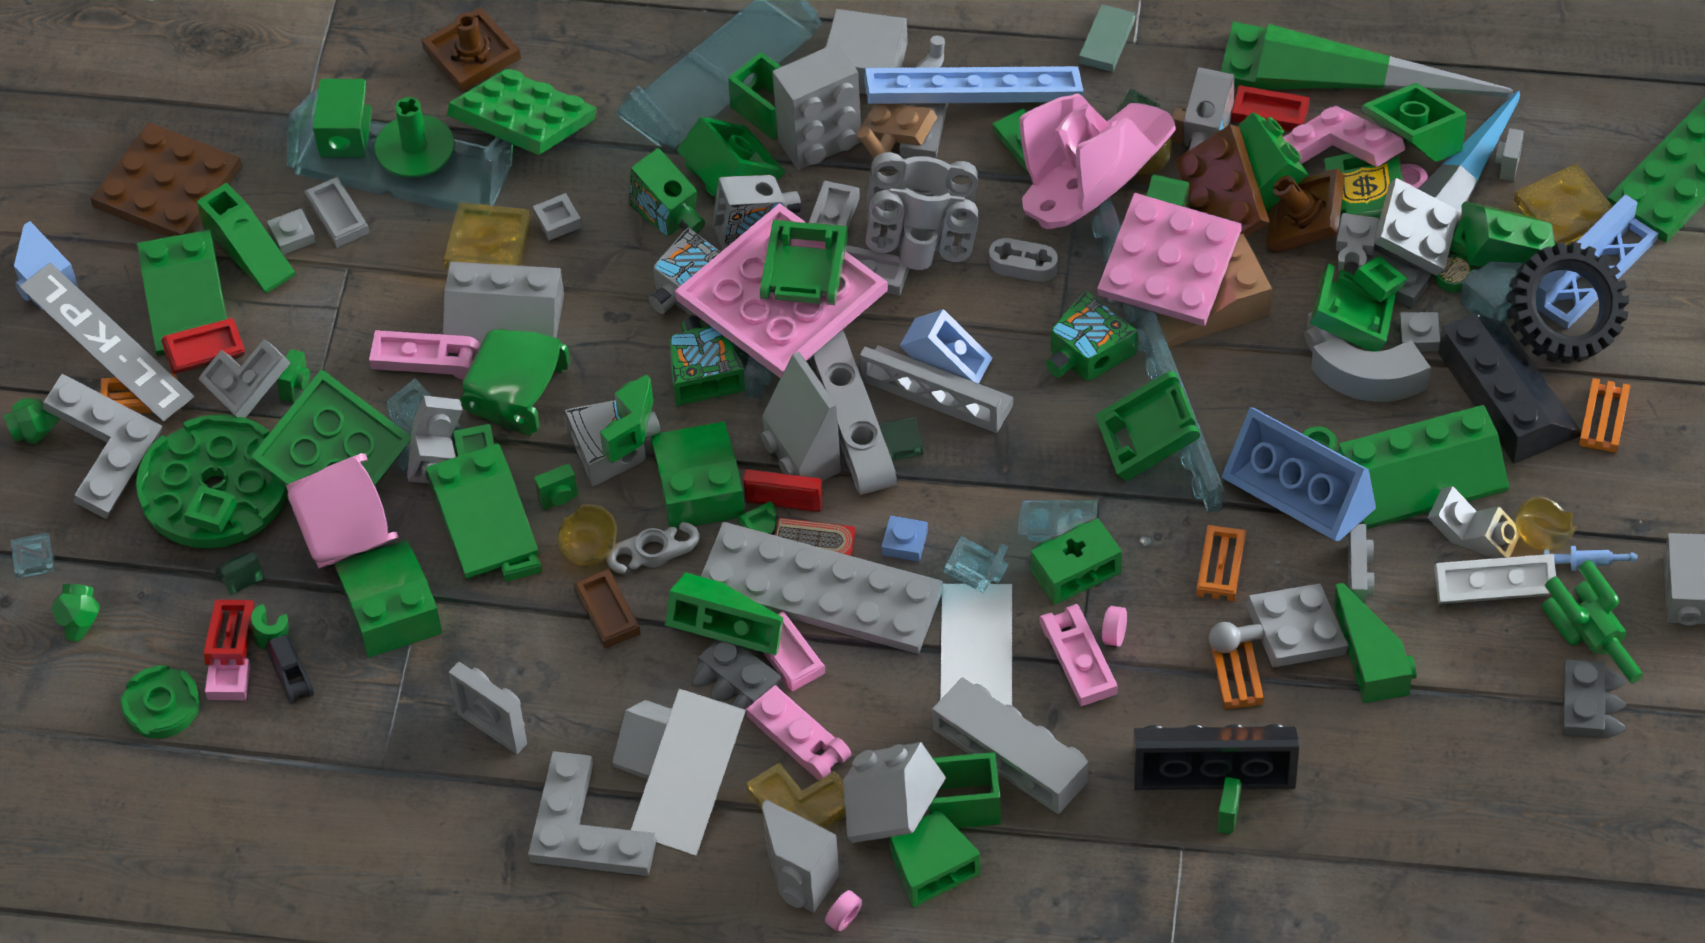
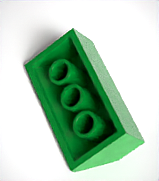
[1338,405,1509,529]

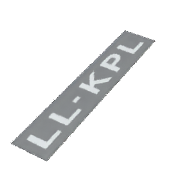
[19,262,195,421]

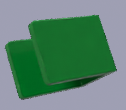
[728,52,781,140]
[313,79,372,158]
[929,752,1001,828]

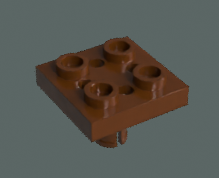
[421,7,521,92]
[1266,168,1345,253]

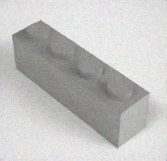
[932,677,1088,815]

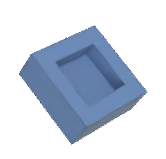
[881,515,928,562]

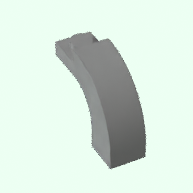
[1304,312,1431,402]

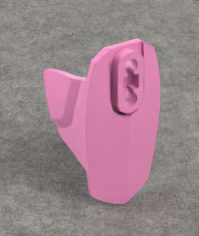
[1019,93,1176,229]

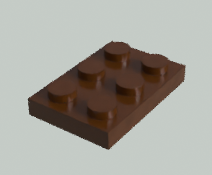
[1175,124,1270,238]

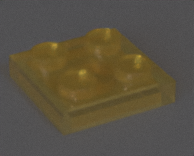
[1514,163,1613,245]
[444,202,532,269]

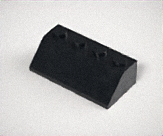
[1438,313,1581,464]
[1133,724,1299,790]

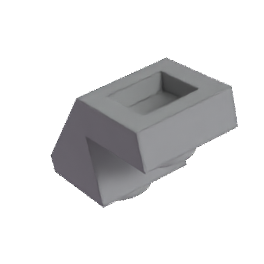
[407,396,463,484]
[1428,486,1522,559]

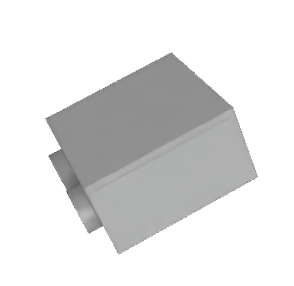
[826,9,907,94]
[1663,533,1705,626]

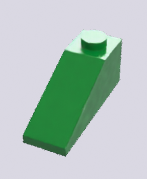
[665,572,783,656]
[1334,583,1417,703]

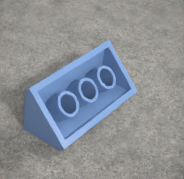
[1221,407,1376,541]

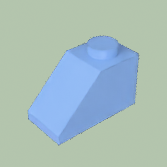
[14,221,78,310]
[900,309,992,384]

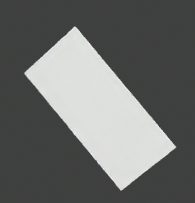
[940,584,1012,706]
[631,689,746,856]

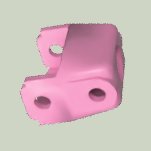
[286,454,399,569]

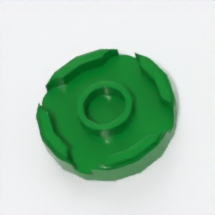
[120,665,201,739]

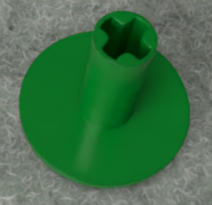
[375,97,454,178]

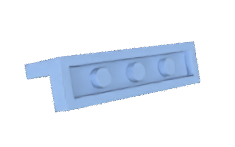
[1536,194,1659,329]

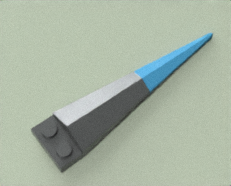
[1347,91,1520,308]

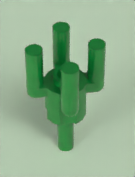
[1541,560,1644,684]

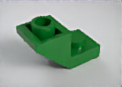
[600,374,653,464]

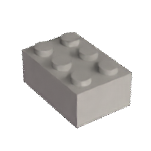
[772,43,861,170]

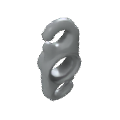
[606,522,700,574]

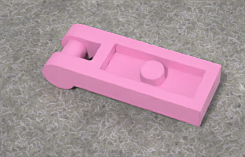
[369,330,479,379]
[1039,604,1118,707]
[746,685,852,781]

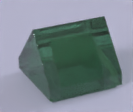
[215,551,265,596]

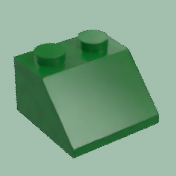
[1362,83,1467,162]
[677,116,786,198]
[1461,201,1555,275]

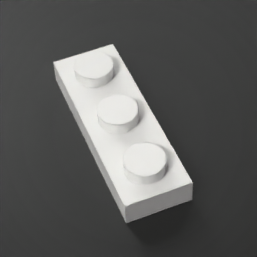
[1434,554,1556,604]

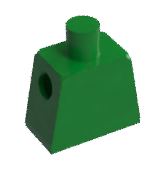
[889,811,981,908]

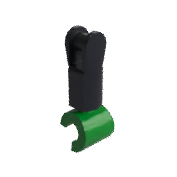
[251,604,314,704]

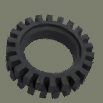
[1506,242,1629,364]

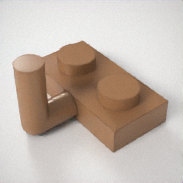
[857,104,938,158]

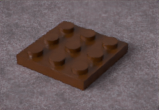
[91,122,242,237]

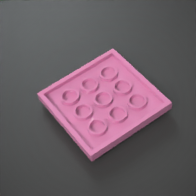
[675,203,888,378]

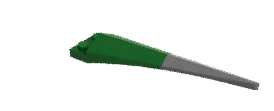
[1221,21,1513,98]

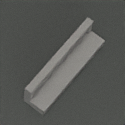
[860,345,1013,433]

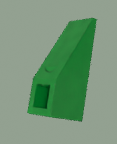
[196,182,296,294]

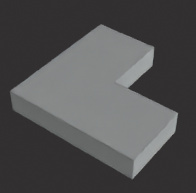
[198,339,291,418]

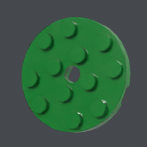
[136,414,288,548]

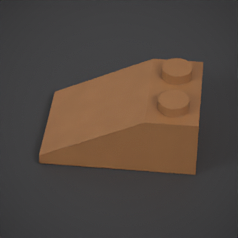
[1147,234,1272,348]

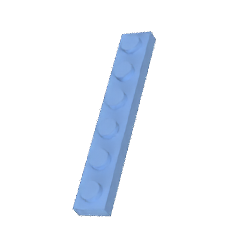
[864,67,1083,104]

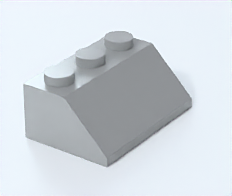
[443,262,564,350]

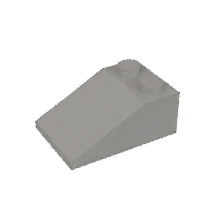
[760,352,841,481]

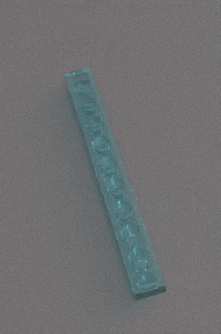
[1091,197,1223,513]

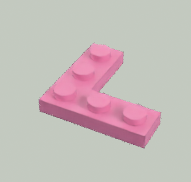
[1283,106,1405,167]

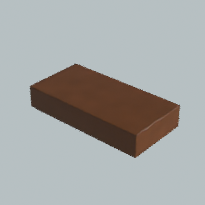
[573,568,641,648]

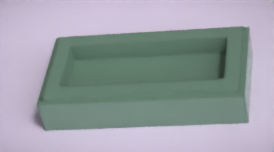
[1079,4,1135,72]

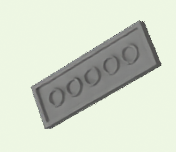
[701,522,943,654]

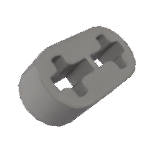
[989,238,1058,282]

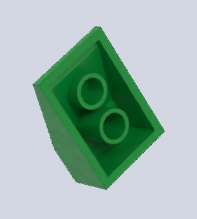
[137,230,227,356]
[651,421,745,529]
[426,443,539,579]
[334,540,443,658]

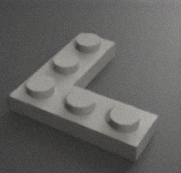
[809,181,910,296]
[42,374,162,519]
[528,751,656,876]

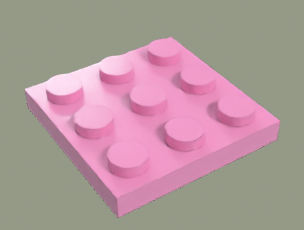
[1097,193,1241,327]

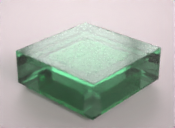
[879,417,924,460]

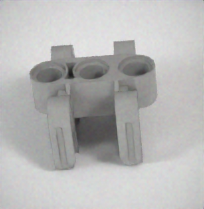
[866,152,978,270]

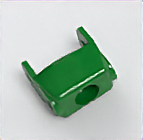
[460,329,570,436]

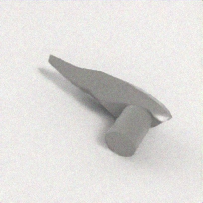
[915,36,945,68]

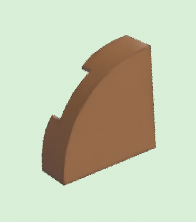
[1170,106,1187,144]

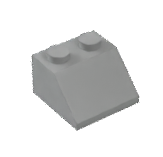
[843,742,946,843]
[762,800,839,913]

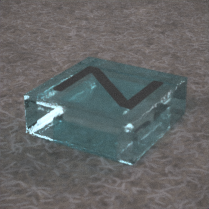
[10,532,55,578]

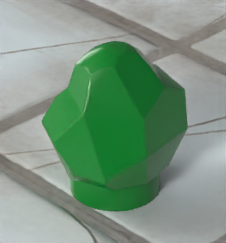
[3,398,60,444]
[51,584,100,642]

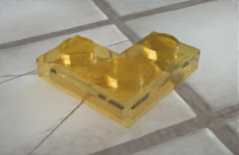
[746,763,846,828]

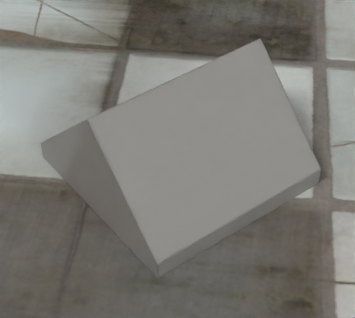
[612,700,672,779]

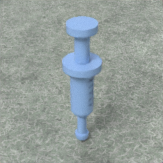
[1544,546,1637,571]

